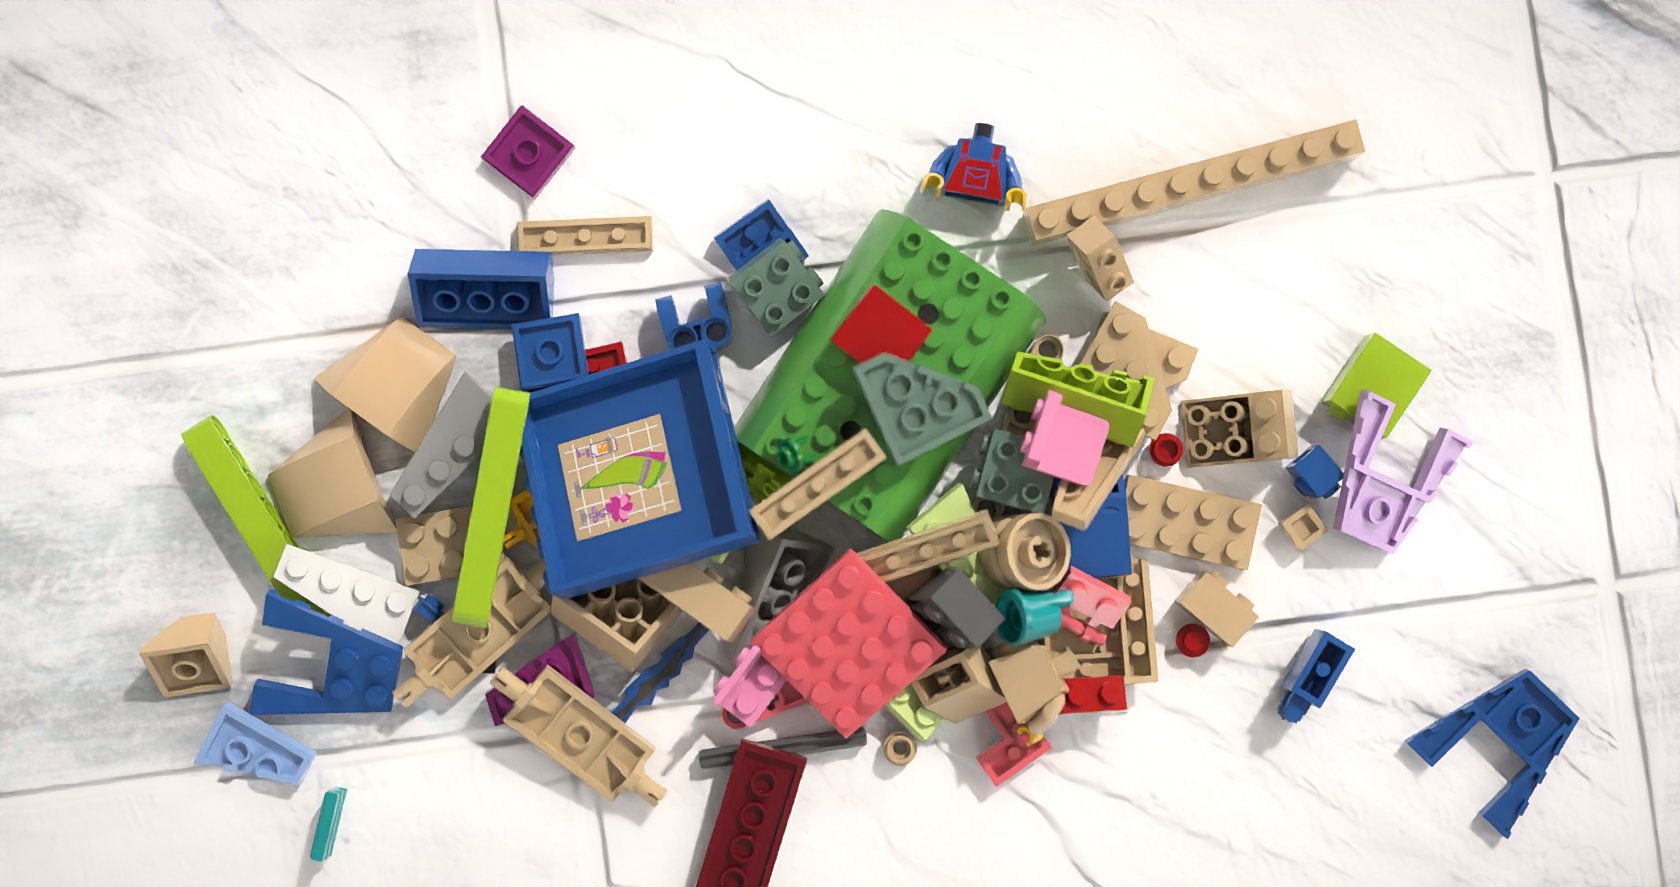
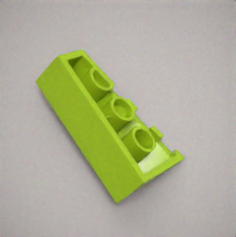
[1000,352,1155,447]

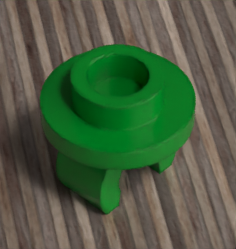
[777,436,817,473]

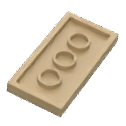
[1125,474,1262,571]

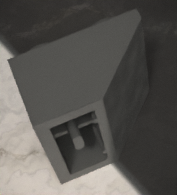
[906,568,1005,649]

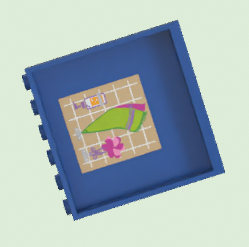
[520,339,761,600]

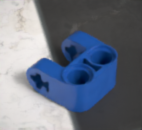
[655,282,733,351]

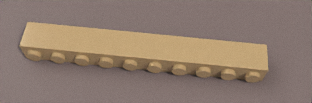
[1023,119,1366,246]

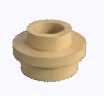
[883,731,917,766]

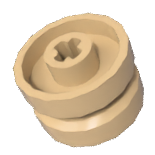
[980,513,1071,590]

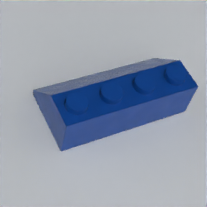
[407,249,554,329]

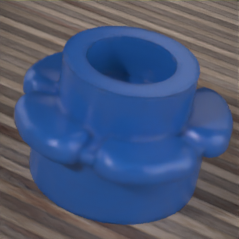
[413,593,445,623]

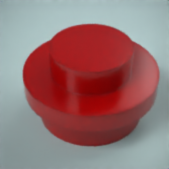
[1149,433,1183,467]
[1175,623,1210,658]

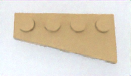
[1052,429,1145,531]

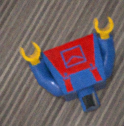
[920,123,1027,211]

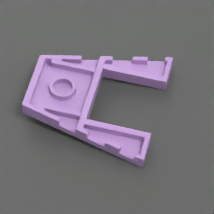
[1333,390,1474,554]

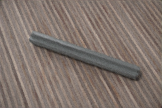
[698,727,867,769]

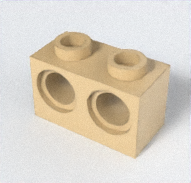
[1066,216,1135,302]

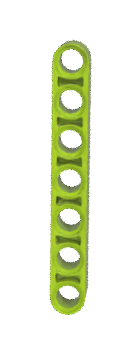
[452,386,530,628]
[181,415,331,617]

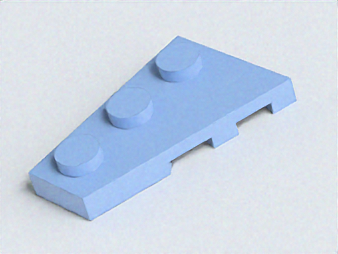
[193,702,318,785]

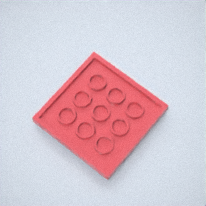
[749,548,947,739]

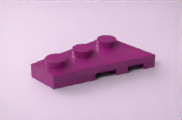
[485,631,595,726]

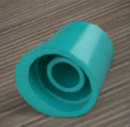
[995,589,1074,647]

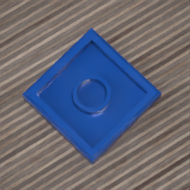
[511,313,589,392]

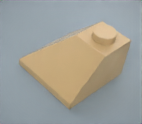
[139,612,232,698]

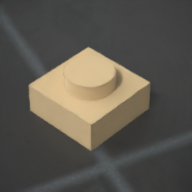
[1278,503,1328,551]

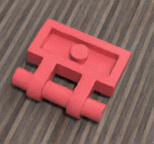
[1053,566,1131,646]

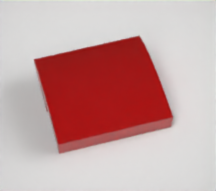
[829,283,933,363]

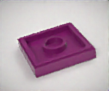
[480,104,576,200]

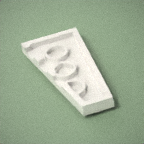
[273,544,420,644]

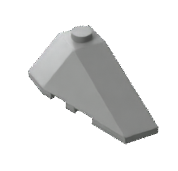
[728,525,832,662]

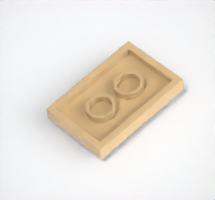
[395,506,507,586]

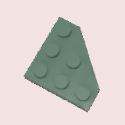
[851,353,992,466]

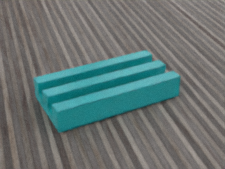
[310,786,348,862]

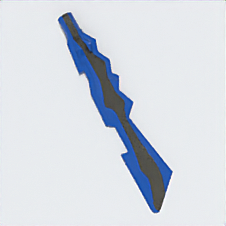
[611,622,709,724]

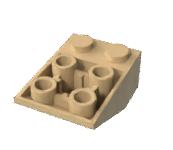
[1181,389,1299,468]

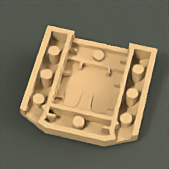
[1018,556,1159,685]

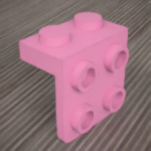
[1020,391,1109,487]

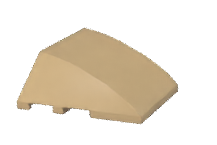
[314,316,457,452]
[268,408,397,538]

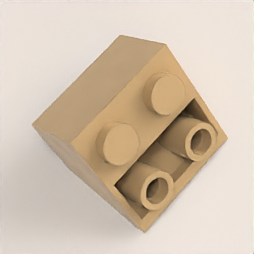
[911,645,1007,724]

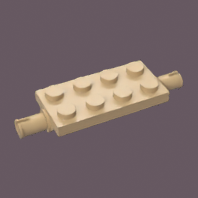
[393,557,552,708]
[489,664,668,808]

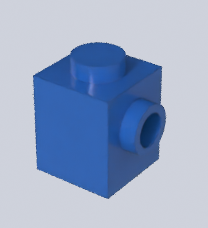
[1285,445,1344,499]

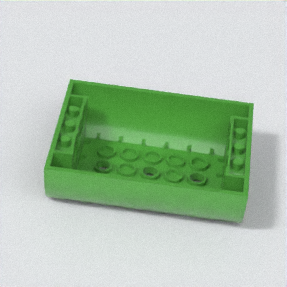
[734,209,1046,542]

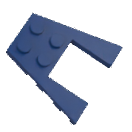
[250,588,404,715]
[1404,668,1580,839]

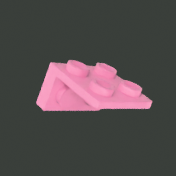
[712,645,787,728]

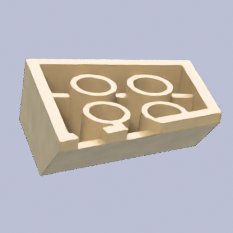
[551,578,682,672]

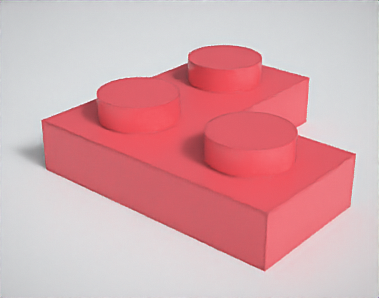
[975,702,1052,787]

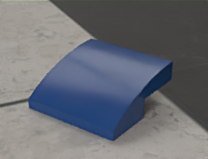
[713,199,809,271]

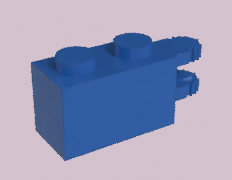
[1277,629,1356,724]

